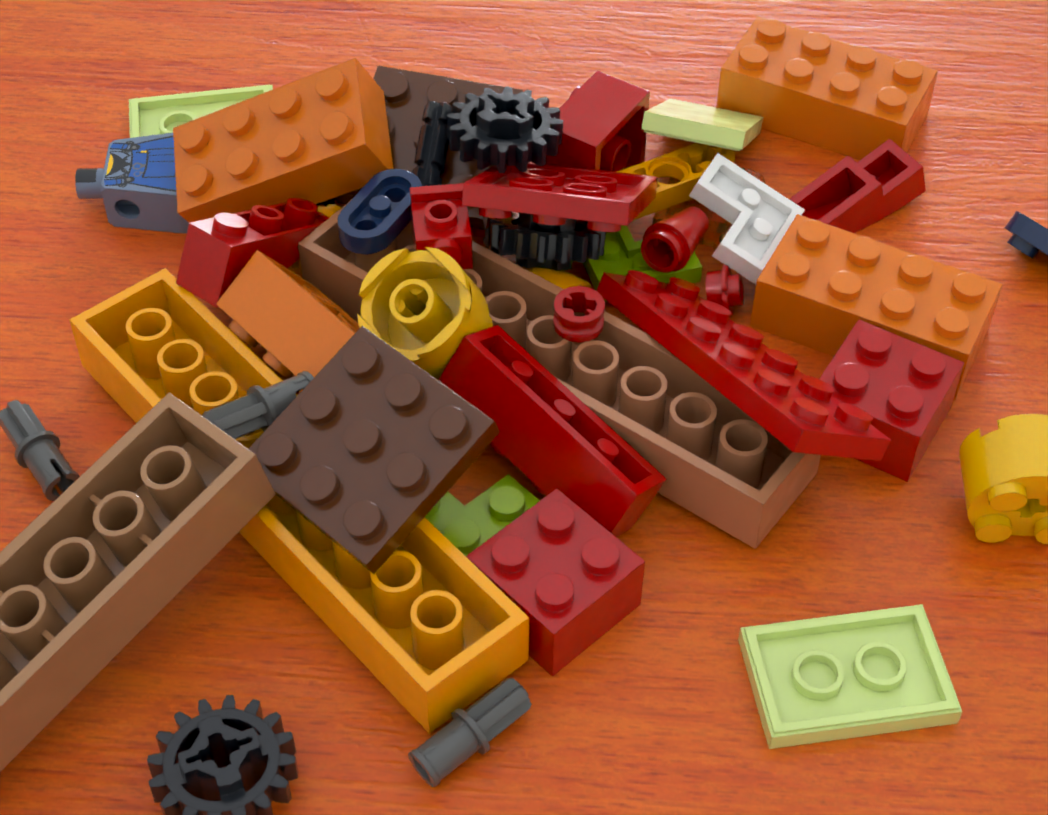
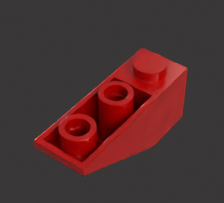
[176,198,329,308]

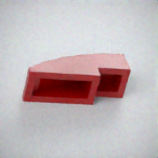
[789,139,926,233]

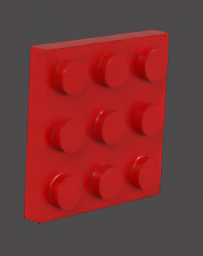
[462,162,658,232]

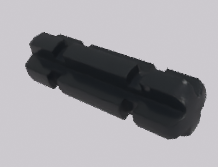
[412,101,452,186]

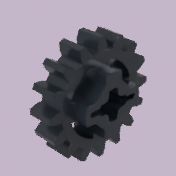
[447,86,563,174]
[488,213,606,271]
[147,695,299,815]

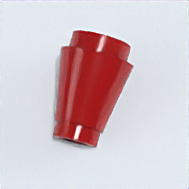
[641,207,709,273]

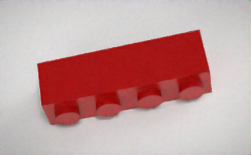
[438,325,667,538]

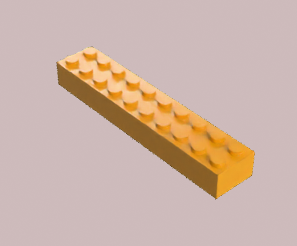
[69,268,529,734]

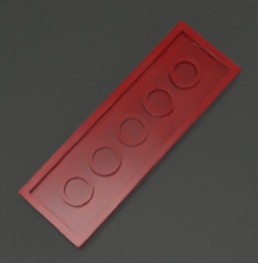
[596,270,891,461]

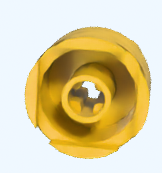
[357,247,493,380]
[959,414,1048,544]

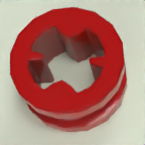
[553,286,605,343]

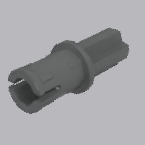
[202,371,314,439]
[0,400,79,501]
[408,678,532,787]

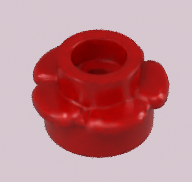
[706,264,744,317]

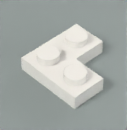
[689,153,805,285]

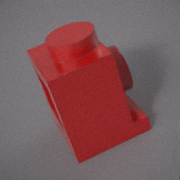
[410,183,473,269]

